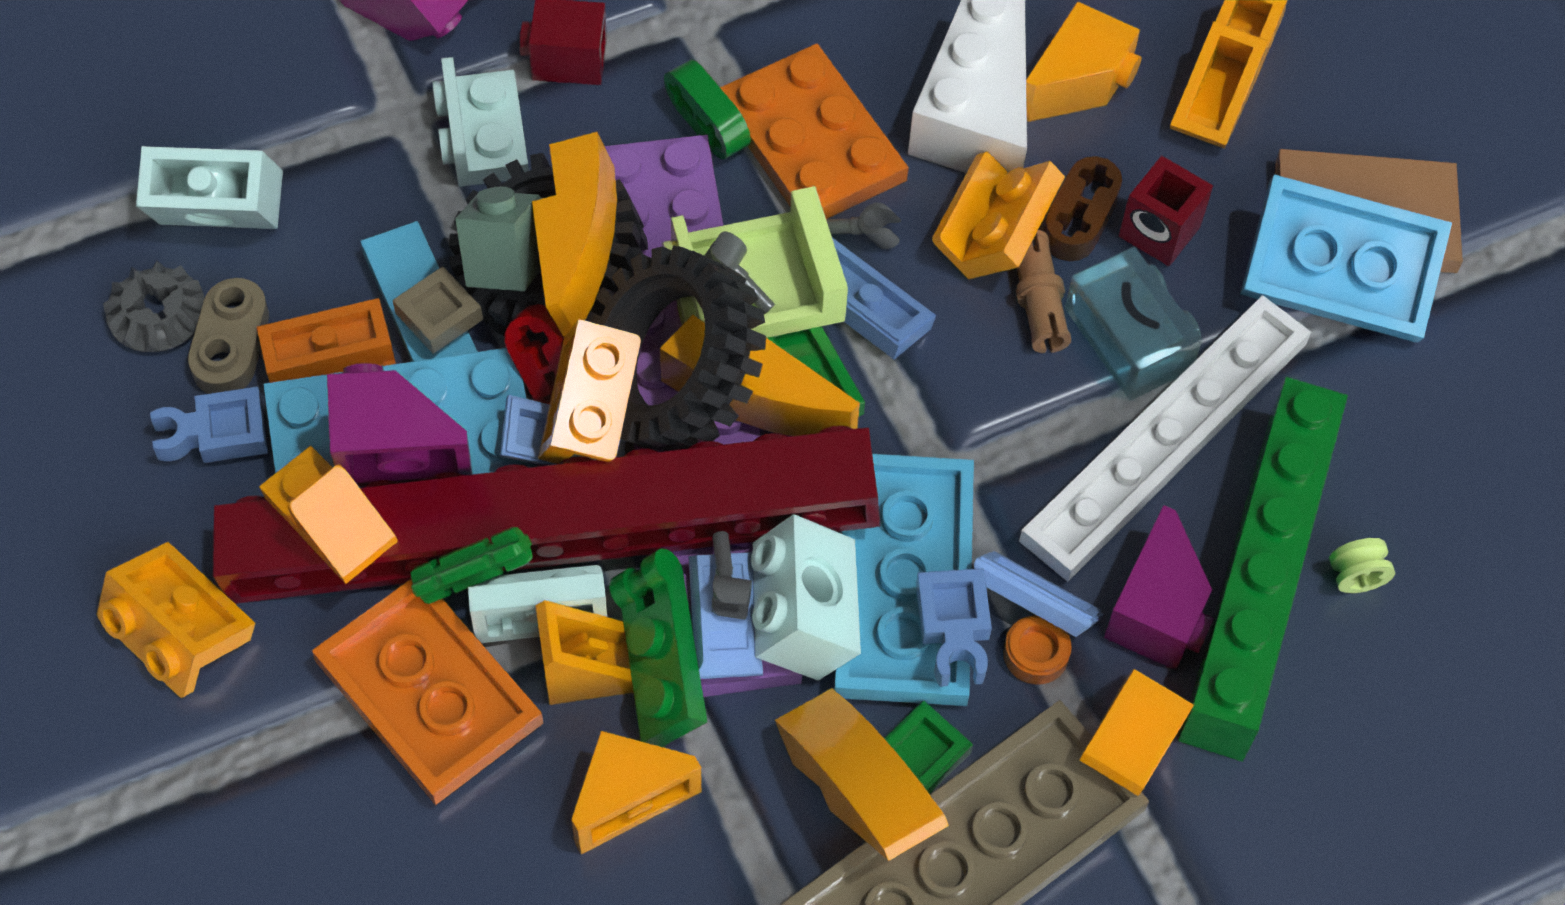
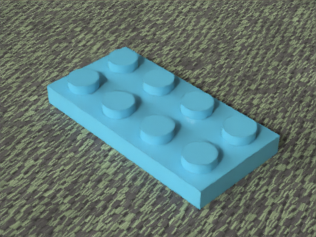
[263,348,537,488]
[834,454,974,706]

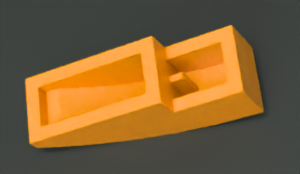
[1170,0,1287,149]
[532,132,617,337]
[660,315,860,436]
[775,688,949,861]

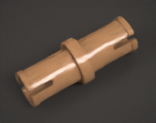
[1016,230,1071,353]

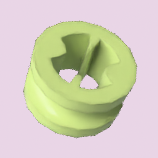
[1329,538,1396,593]

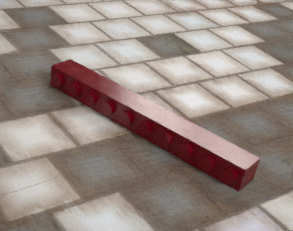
[213,426,880,604]

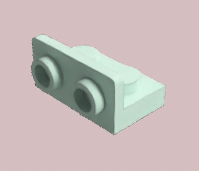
[432,57,529,187]
[468,565,607,643]

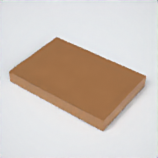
[1276,149,1463,273]

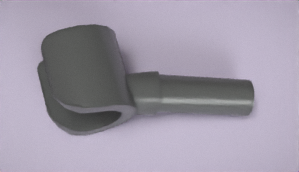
[826,202,901,249]
[705,231,775,314]
[712,531,752,620]

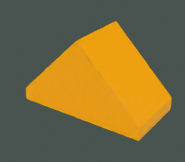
[535,600,634,705]
[1079,669,1194,796]
[571,731,702,855]

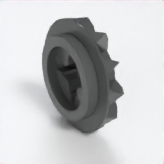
[103,261,205,352]

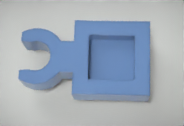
[150,387,268,463]
[916,568,992,687]

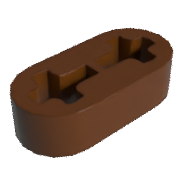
[1044,156,1123,262]

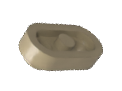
[188,278,269,394]

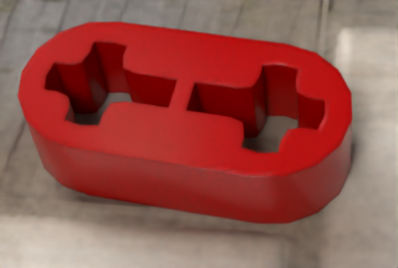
[505,304,564,404]

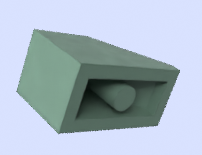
[455,187,542,291]

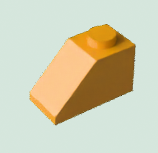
[1026,2,1142,122]

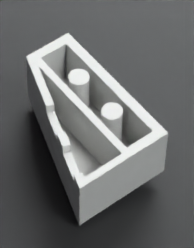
[908,0,1027,173]

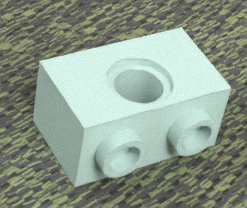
[136,146,283,229]
[751,514,861,680]

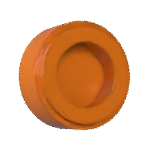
[1003,615,1072,685]

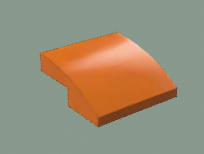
[256,298,396,383]

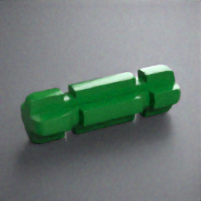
[410,527,533,604]

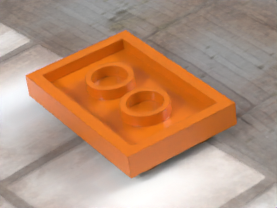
[720,43,909,219]
[312,579,544,805]

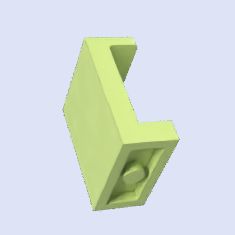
[662,186,848,338]

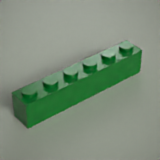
[1178,377,1348,762]

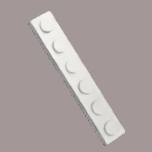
[1019,295,1311,582]

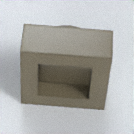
[393,266,483,354]

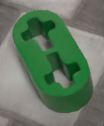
[664,59,751,160]

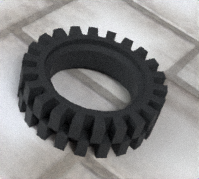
[449,152,648,344]
[585,246,766,452]

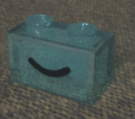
[1065,246,1203,401]

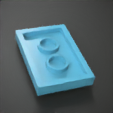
[1240,174,1452,343]

